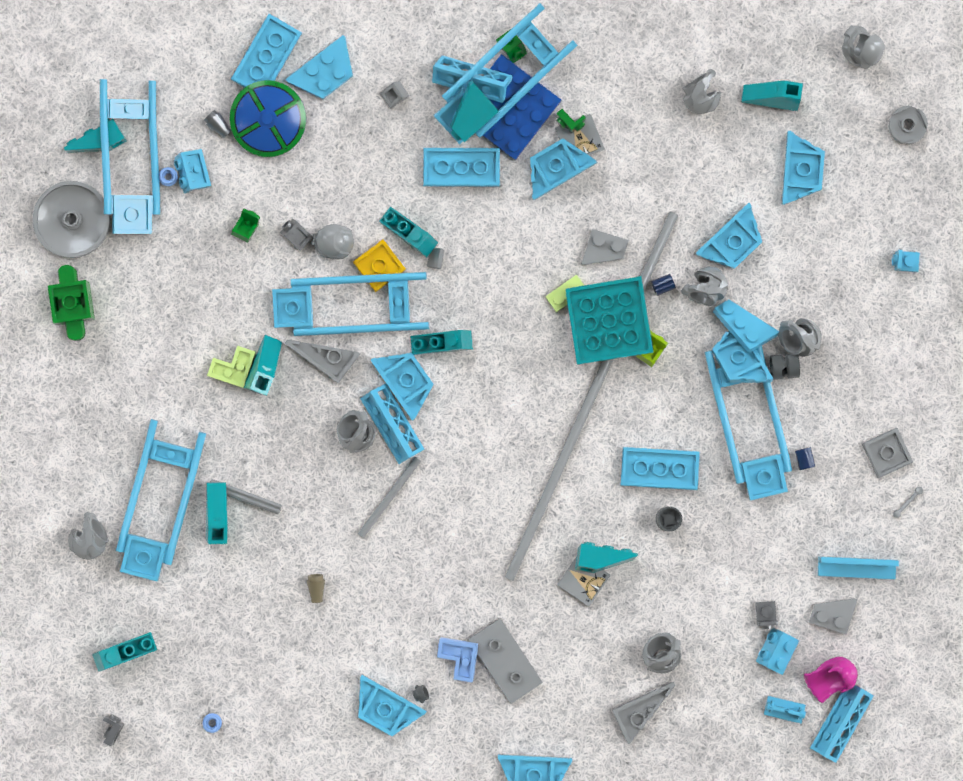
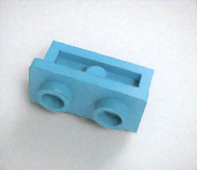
[756,628,800,675]

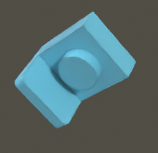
[892,250,920,272]

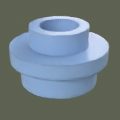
[159,167,178,186]
[202,713,222,733]

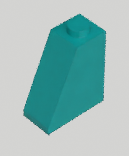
[450,81,499,143]

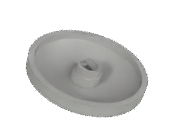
[33,181,110,258]

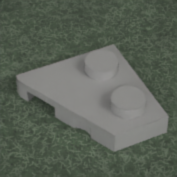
[581,229,629,265]
[809,598,858,635]

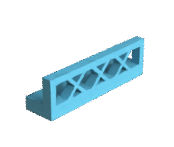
[432,55,512,103]
[360,384,424,464]
[818,556,899,579]
[810,685,874,763]

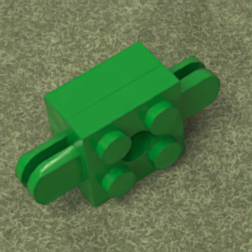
[48,265,95,341]

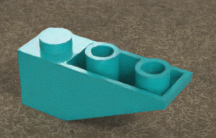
[741,80,803,112]
[64,119,127,153]
[379,206,438,258]
[410,330,473,355]
[244,334,282,396]
[206,482,228,544]
[575,542,638,573]
[92,632,157,672]

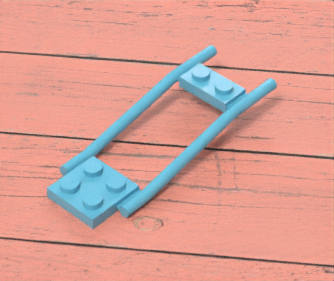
[434,3,578,144]
[100,79,160,234]
[272,272,429,336]
[704,346,792,500]
[116,419,206,581]

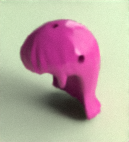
[804,657,858,703]

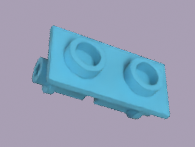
[764,696,806,724]

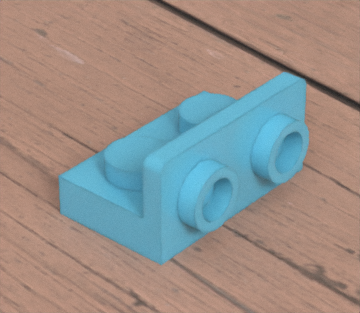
[174,149,211,194]

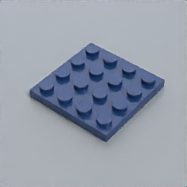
[482,54,562,161]

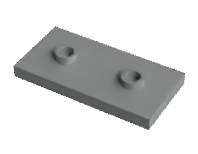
[468,618,543,704]

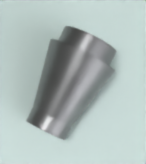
[204,110,232,138]

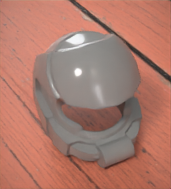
[842,25,885,69]
[683,69,721,114]
[311,224,354,259]
[681,266,728,306]
[778,318,822,357]
[337,410,376,453]
[68,512,109,560]
[642,633,682,674]

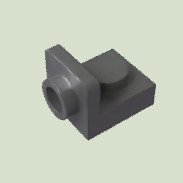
[280,219,313,251]
[755,601,778,629]
[103,714,124,746]

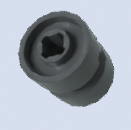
[770,354,800,380]
[656,507,682,531]

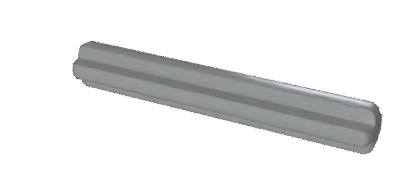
[210,479,282,514]

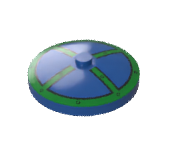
[230,80,306,157]

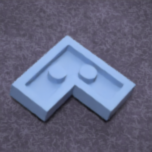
[437,637,479,683]

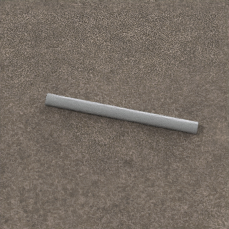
[358,457,421,538]

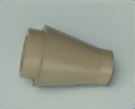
[306,574,325,603]

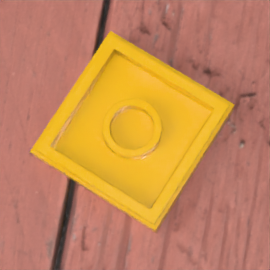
[353,239,406,292]

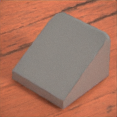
[380,81,409,109]
[427,248,444,269]

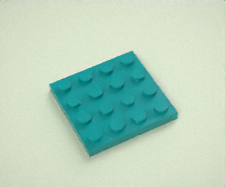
[565,276,654,365]

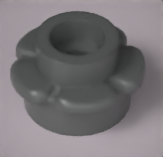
[413,685,429,703]

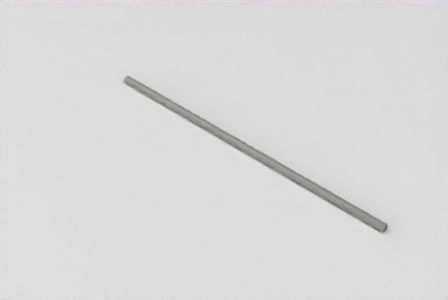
[505,211,678,581]

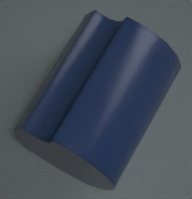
[651,274,676,296]
[795,447,816,470]

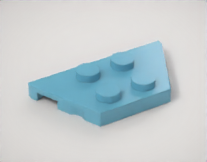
[286,35,353,99]
[782,131,825,205]
[530,138,598,200]
[695,203,762,269]
[712,331,773,383]
[370,353,434,421]
[358,674,427,736]
[498,754,572,781]

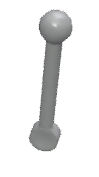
[893,487,923,518]

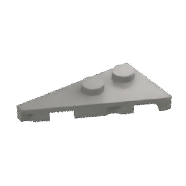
[285,340,360,384]
[612,681,675,744]

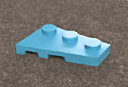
[713,300,779,353]

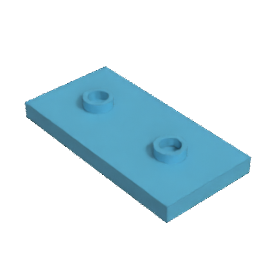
[231,14,302,88]
[423,148,500,187]
[620,447,700,490]

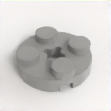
[888,106,928,145]

